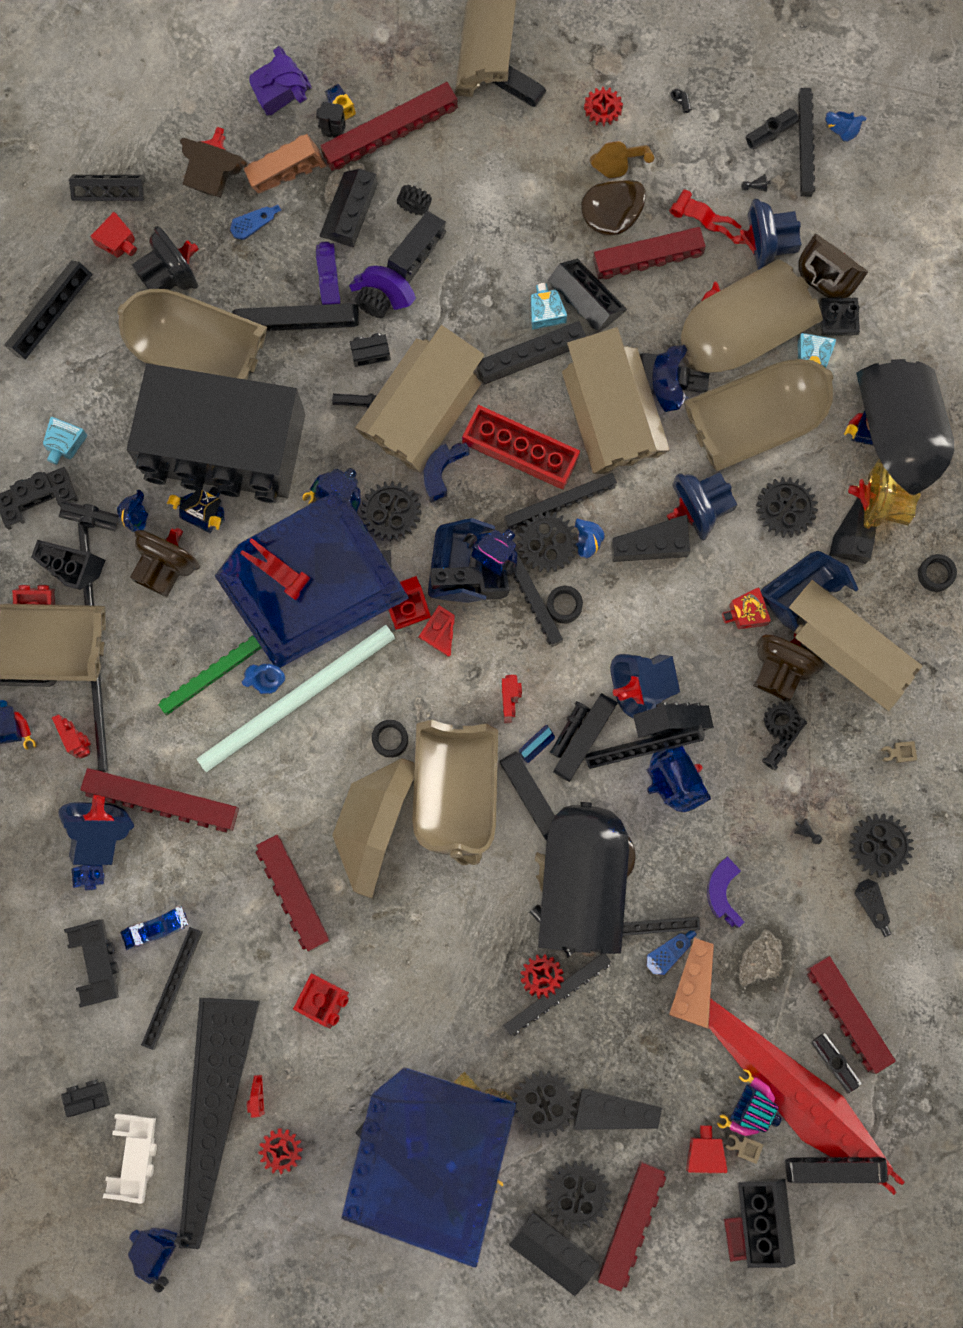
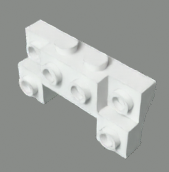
[103,1113,157,1203]

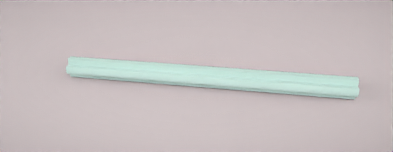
[196,625,395,772]

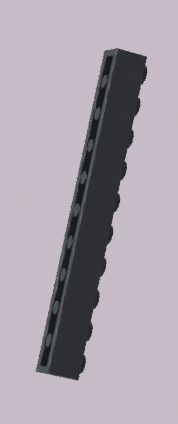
[798,88,816,197]
[504,472,617,530]
[497,537,563,647]
[585,725,705,769]
[623,916,700,936]
[141,927,203,1050]
[503,954,611,1036]

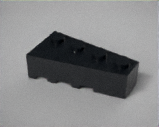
[387,211,446,284]
[611,515,690,562]
[573,1088,662,1130]

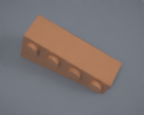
[244,134,326,193]
[669,938,714,1029]

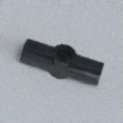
[745,108,799,150]
[59,501,119,531]
[811,1033,862,1094]

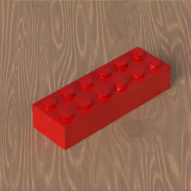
[462,405,580,490]

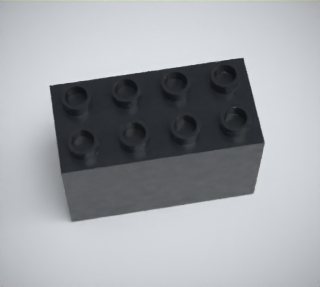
[127,363,306,503]

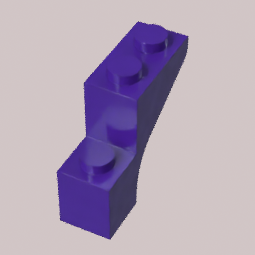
[316,242,341,305]

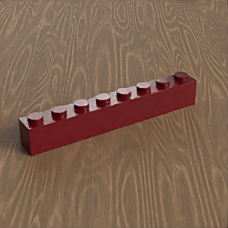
[320,82,458,171]
[80,768,239,833]

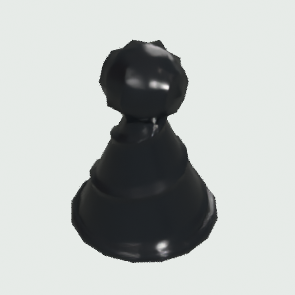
[741,174,771,192]
[794,818,822,845]

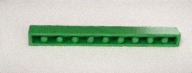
[158,635,265,716]

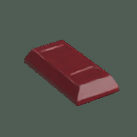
[724,1217,747,1262]

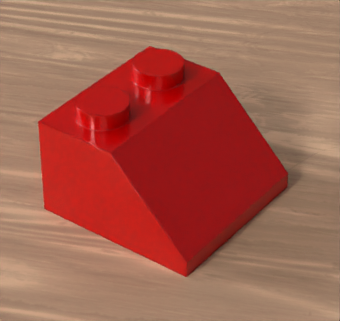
[381,576,431,630]

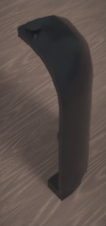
[856,359,955,495]
[538,802,629,954]

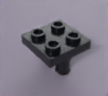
[820,298,860,335]

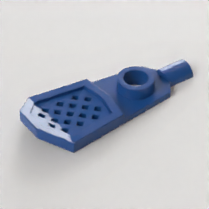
[230,205,281,240]
[647,930,697,975]

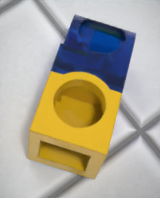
[325,84,356,120]

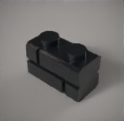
[316,101,346,138]
[349,333,391,367]
[61,1079,110,1118]

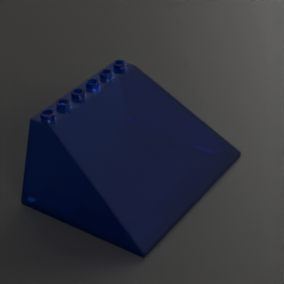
[215,490,409,668]
[341,1067,516,1268]

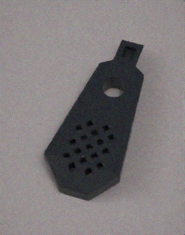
[854,879,891,937]

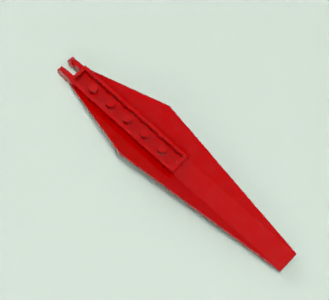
[708,998,905,1195]

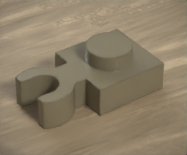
[881,741,917,763]
[724,1134,763,1164]

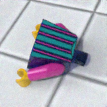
[717,1070,781,1136]

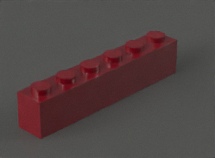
[593,227,706,279]
[255,835,330,952]
[806,956,896,1074]
[597,1161,666,1292]

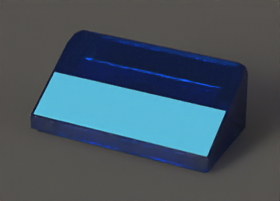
[518,725,555,763]

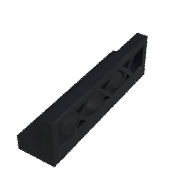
[69,174,145,201]

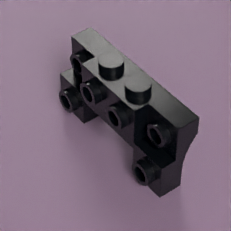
[0,467,78,530]
[64,919,119,1008]

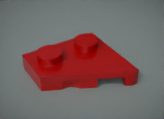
[418,605,455,657]
[247,1075,265,1118]

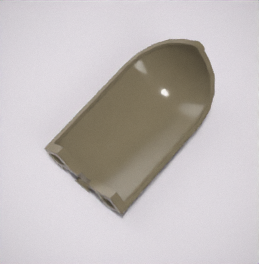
[455,0,516,97]
[681,259,823,373]
[117,289,267,380]
[684,359,833,471]
[0,604,106,681]
[412,720,498,858]

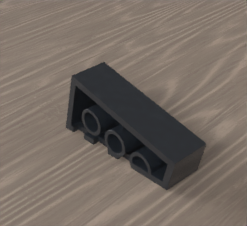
[633,702,714,738]

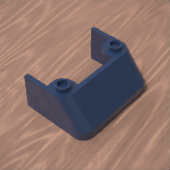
[428,518,495,603]
[761,551,859,632]

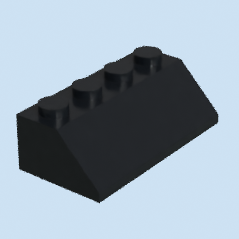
[319,169,378,248]
[548,258,627,331]
[738,1178,795,1268]
[509,1211,600,1296]

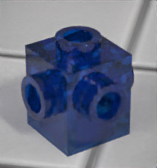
[71,865,105,891]

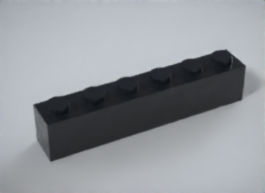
[4,260,93,360]
[477,321,586,385]

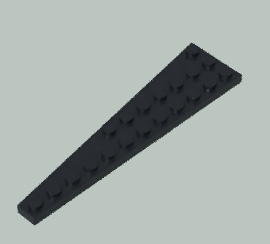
[179,998,260,1249]

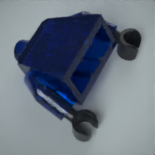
[463,529,517,576]
[128,1228,192,1292]

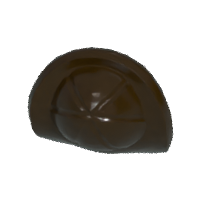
[581,180,646,235]

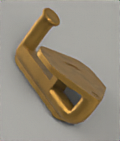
[590,141,654,179]

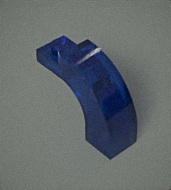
[653,345,688,412]
[424,443,470,503]
[120,906,188,950]

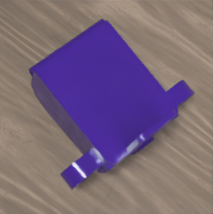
[249,46,312,116]

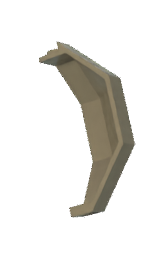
[332,758,415,899]

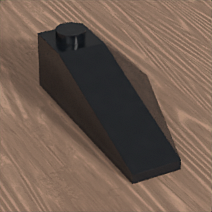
[829,490,881,564]

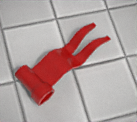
[669,189,742,241]
[240,538,310,600]

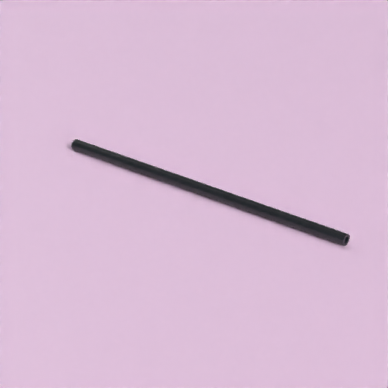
[78,523,108,772]

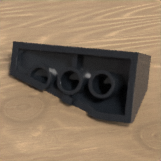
[31,540,106,590]

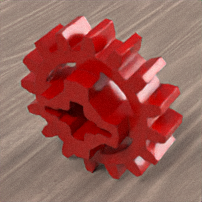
[584,87,623,126]
[520,954,564,999]
[258,1128,303,1174]

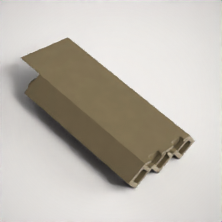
[355,325,484,473]
[562,327,670,474]
[789,580,923,711]

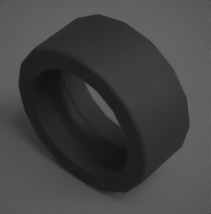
[918,554,957,592]
[547,585,583,623]
[371,720,409,758]

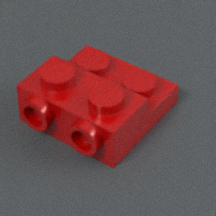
[12,585,55,605]
[501,675,522,723]
[52,714,91,759]
[293,973,349,1029]

